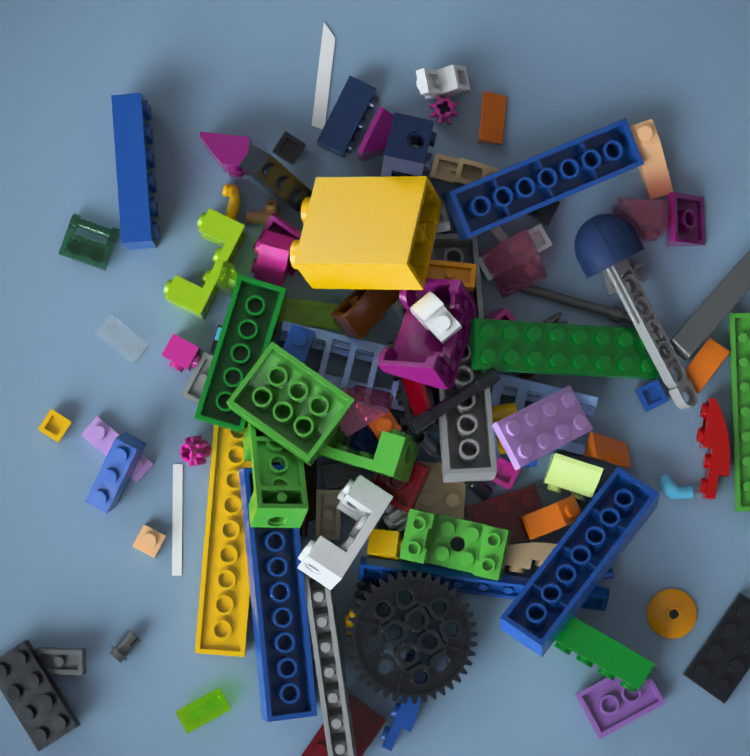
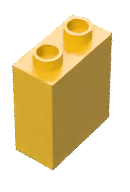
[290,176,443,290]

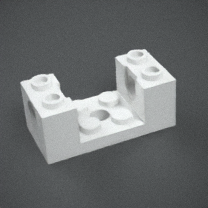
[297,475,393,590]

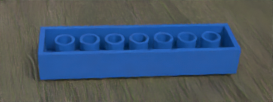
[442,118,644,241]
[500,466,659,657]

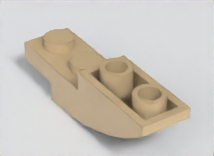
[429,153,500,186]
[505,542,557,573]

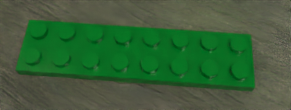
[471,318,659,380]

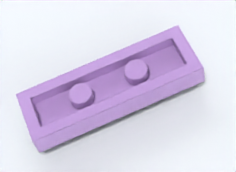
[81,416,154,483]

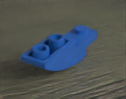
[380,652,423,751]

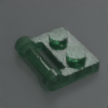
[58,214,121,271]

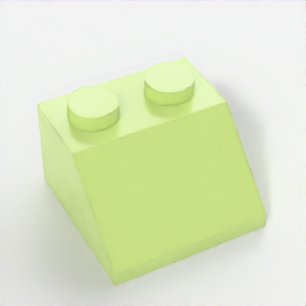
[543,453,604,501]

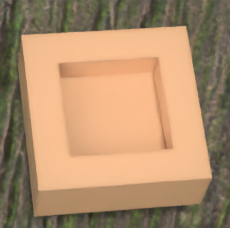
[133,524,167,558]

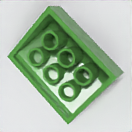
[226,342,355,467]

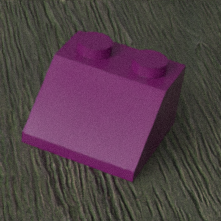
[200,132,253,178]

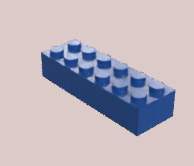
[111,93,161,250]

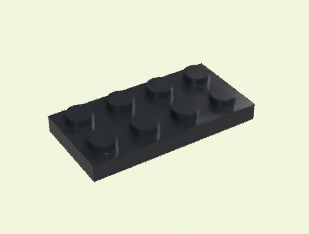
[683,593,750,704]
[0,640,81,752]

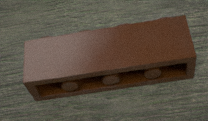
[331,289,400,339]

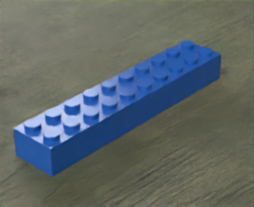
[238,465,317,722]

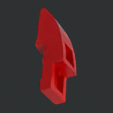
[696,398,730,500]

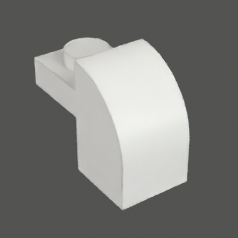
[416,64,471,99]
[410,291,462,344]

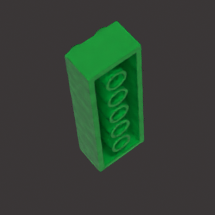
[194,274,288,434]

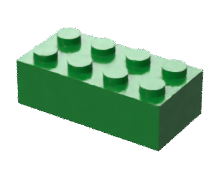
[554,616,658,694]

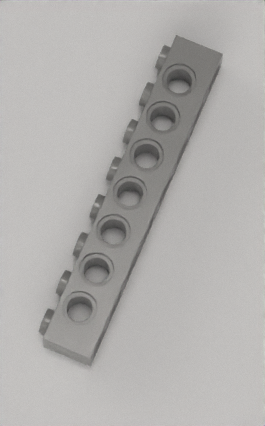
[304,574,357,756]

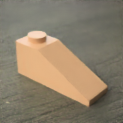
[629,119,673,201]

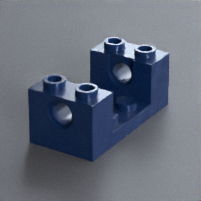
[381,112,437,177]

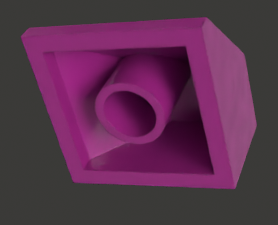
[358,106,394,162]

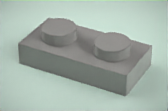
[181,352,213,404]

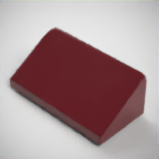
[402,378,432,417]

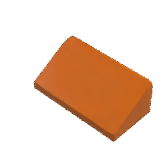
[478,91,507,145]
[584,432,631,469]

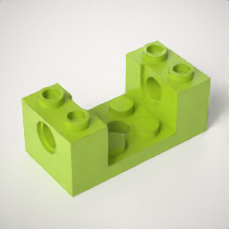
[163,208,248,320]

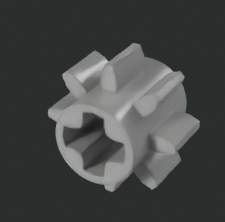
[381,504,409,532]

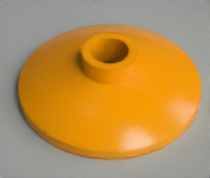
[647,589,697,639]

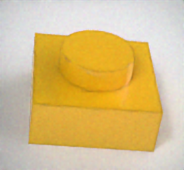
[38,409,73,443]

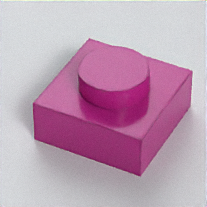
[490,457,521,490]

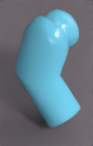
[659,474,693,499]

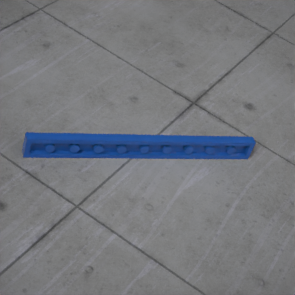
[358,556,610,611]

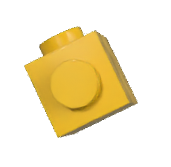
[367,529,404,561]

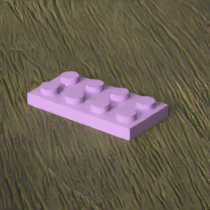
[492,385,593,470]

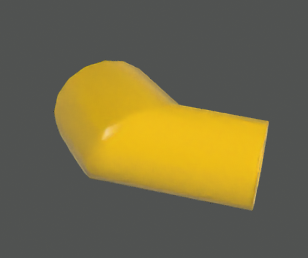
[222,184,241,220]

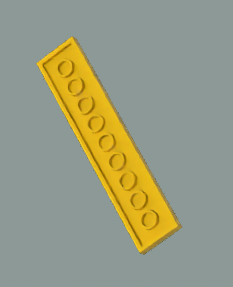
[195,424,252,657]

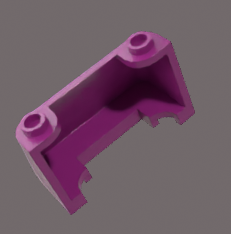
[378,278,476,390]

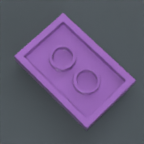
[575,677,665,739]

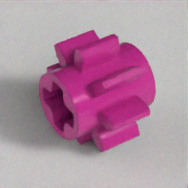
[429,95,459,126]
[180,435,211,467]

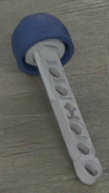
[574,214,698,410]

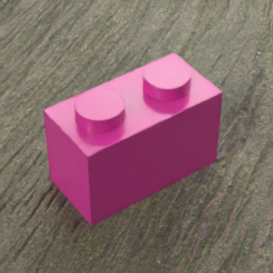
[250,230,295,287]

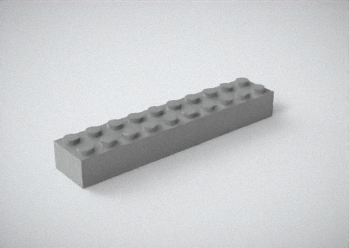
[430,234,497,483]

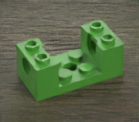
[319,417,419,483]
[243,422,308,528]
[399,509,513,581]

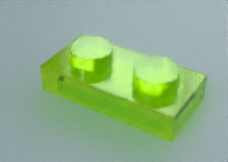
[175,687,232,734]

